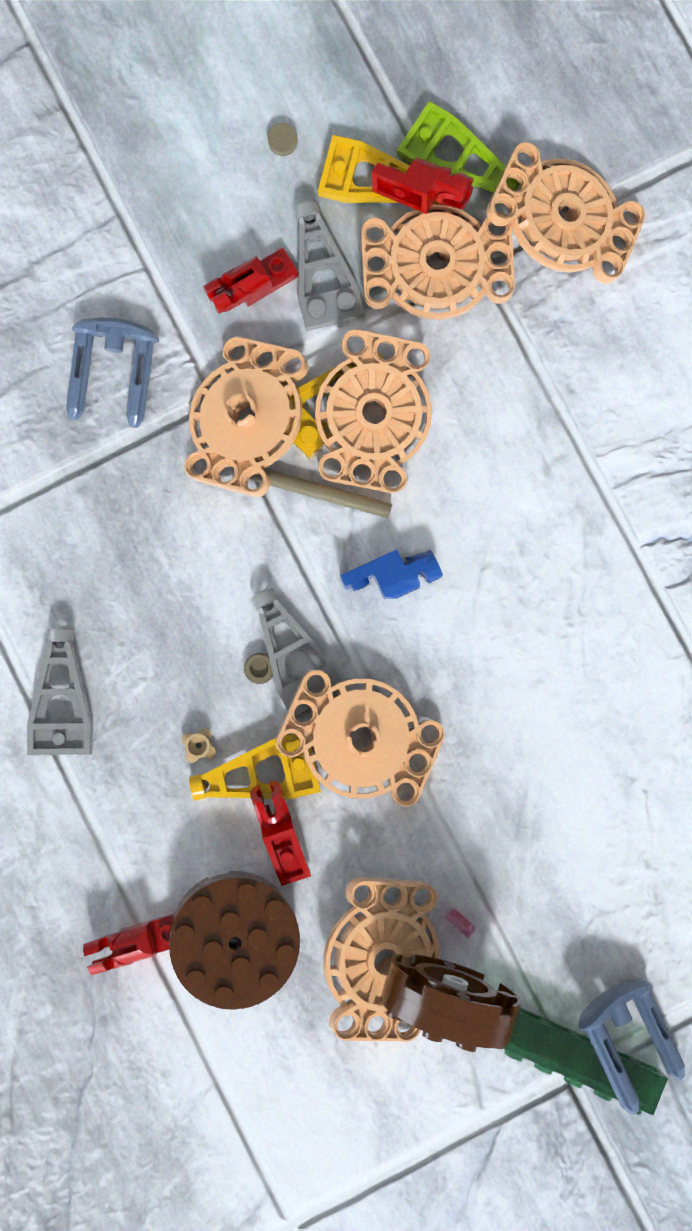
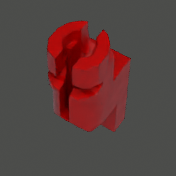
[372,157,474,214]
[203,248,299,314]
[250,780,311,886]
[83,913,174,975]

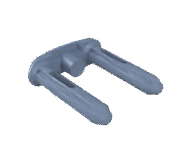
[66,317,159,428]
[578,979,685,1115]

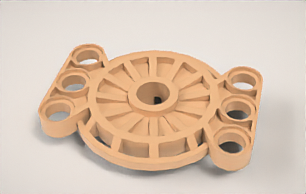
[486,142,646,284]
[361,205,515,320]
[315,329,432,493]
[184,337,309,497]
[276,670,445,807]
[323,877,439,1042]

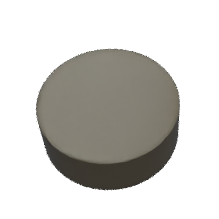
[268,123,298,156]
[244,653,273,684]

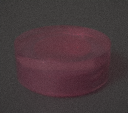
[445,908,476,939]

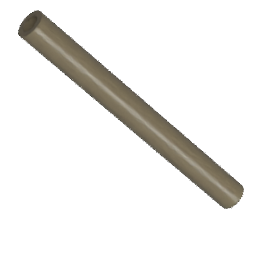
[249,468,392,519]

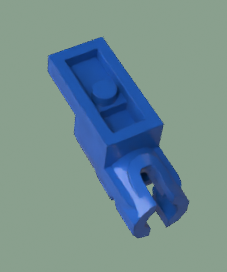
[340,549,443,599]

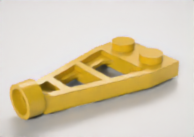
[318,135,440,205]
[291,348,383,460]
[189,734,321,801]

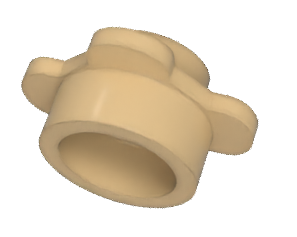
[181,728,216,763]

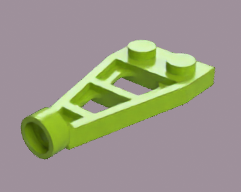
[397,101,520,192]

